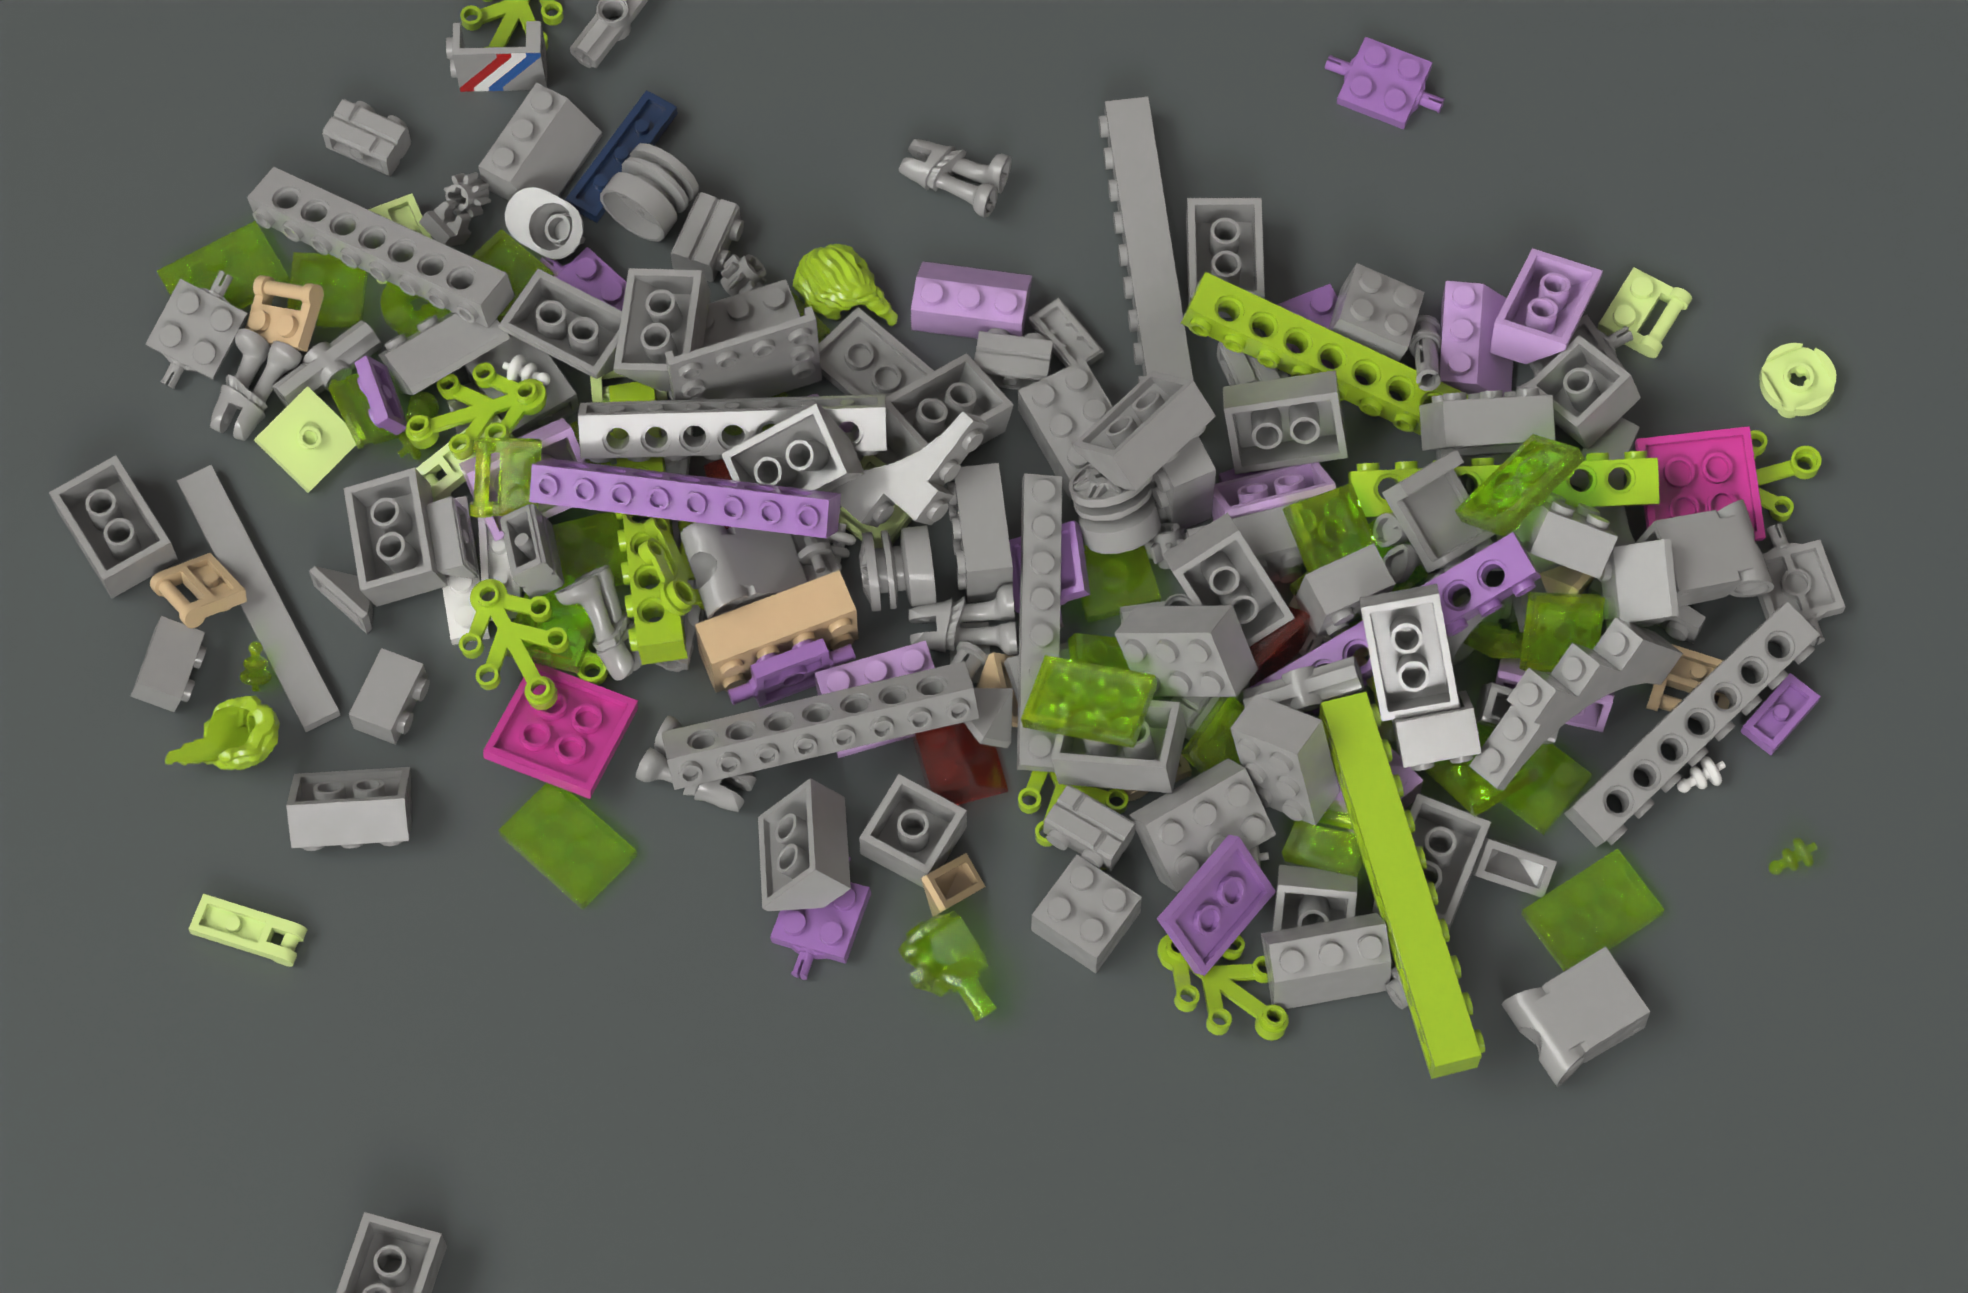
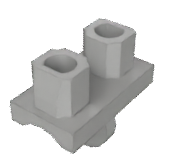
[791,534,839,582]

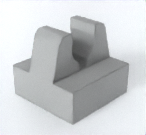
[419,200,471,246]

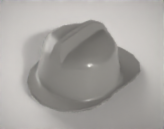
[505,187,586,260]

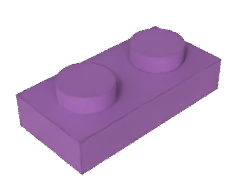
[354,355,407,435]
[1741,673,1821,756]

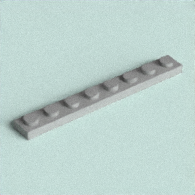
[1017,473,1062,772]

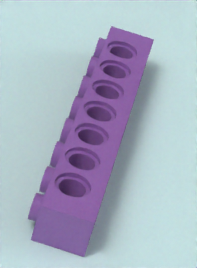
[529,458,841,538]
[1246,532,1541,716]

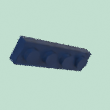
[565,90,678,223]

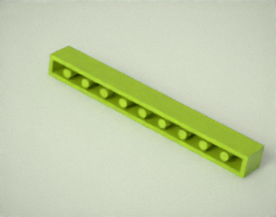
[1318,692,1485,1079]

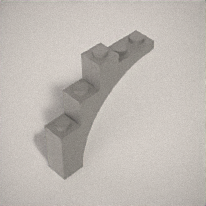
[831,411,989,527]
[1570,417,1706,644]
[1469,618,1683,791]

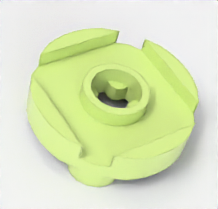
[1759,343,1837,418]

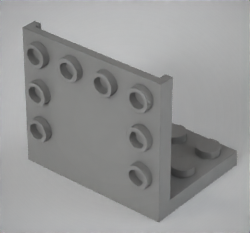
[665,279,822,400]

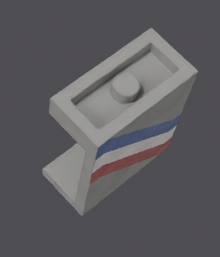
[446,21,548,92]

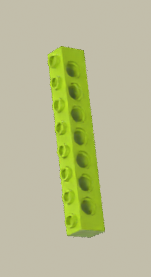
[1181,272,1468,435]
[603,382,688,665]
[1348,451,1660,518]

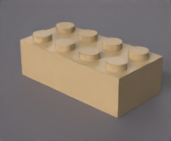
[695,570,858,693]

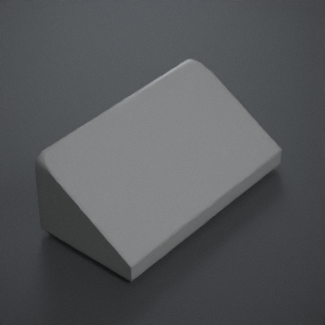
[426,496,478,579]

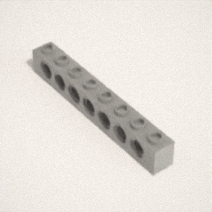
[247,167,515,328]
[578,394,887,463]
[1564,601,1820,847]
[661,661,979,790]

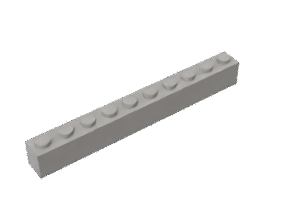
[1098,97,1193,383]

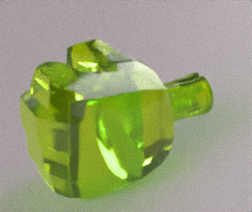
[898,911,997,1022]

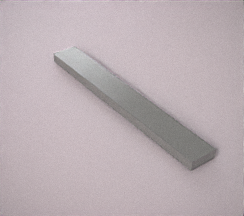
[177,465,341,732]

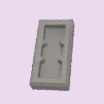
[1029,297,1104,368]

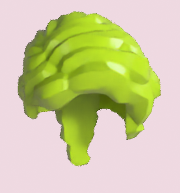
[793,243,898,327]
[165,696,280,770]

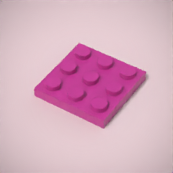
[1635,426,1766,541]
[483,661,638,799]

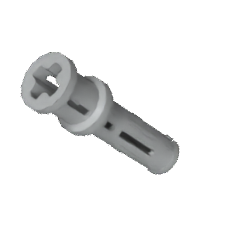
[1409,315,1442,391]

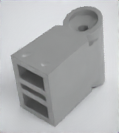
[1636,499,1774,607]
[681,523,807,619]
[1501,947,1650,1087]

